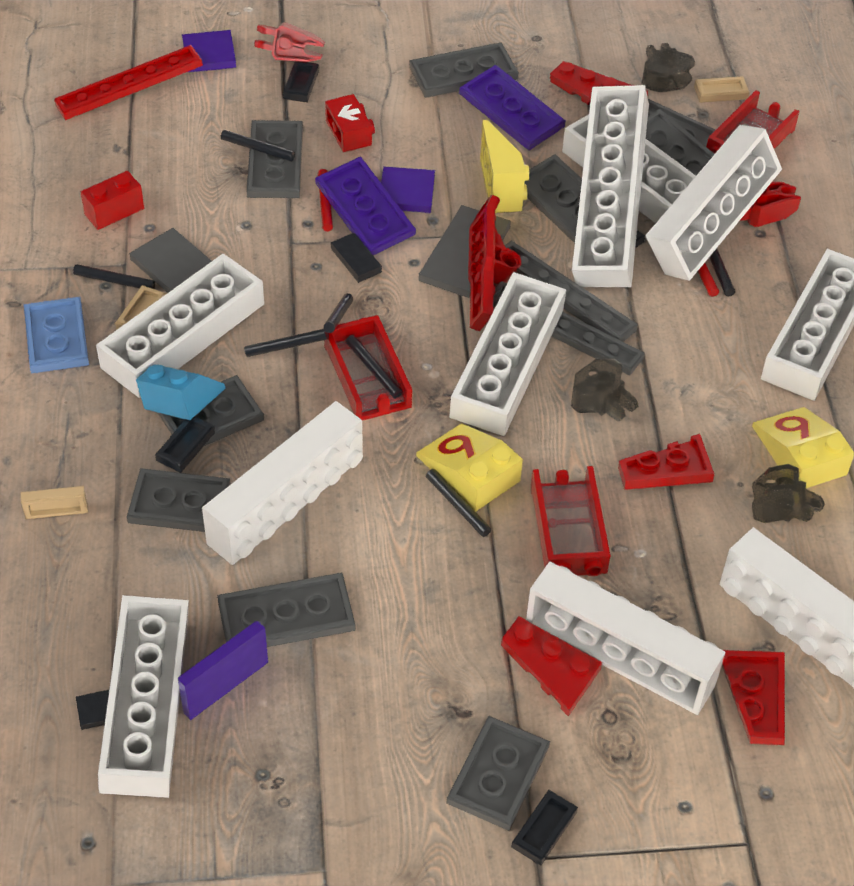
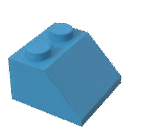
[136,364,226,420]

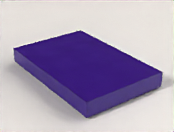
[178,621,268,720]

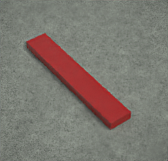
[54,45,203,120]

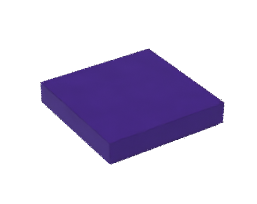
[182,30,236,72]
[381,166,435,213]

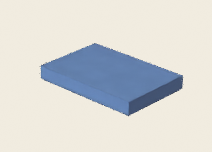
[24,297,89,374]

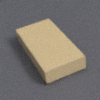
[694,76,749,103]
[115,285,167,330]
[21,486,88,519]

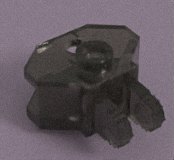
[642,43,695,93]
[571,358,639,421]
[752,464,825,523]

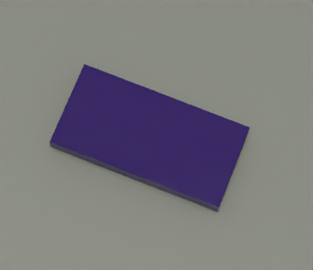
[459,65,566,151]
[315,156,416,256]

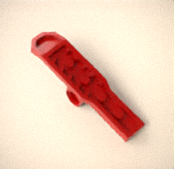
[468,195,522,332]

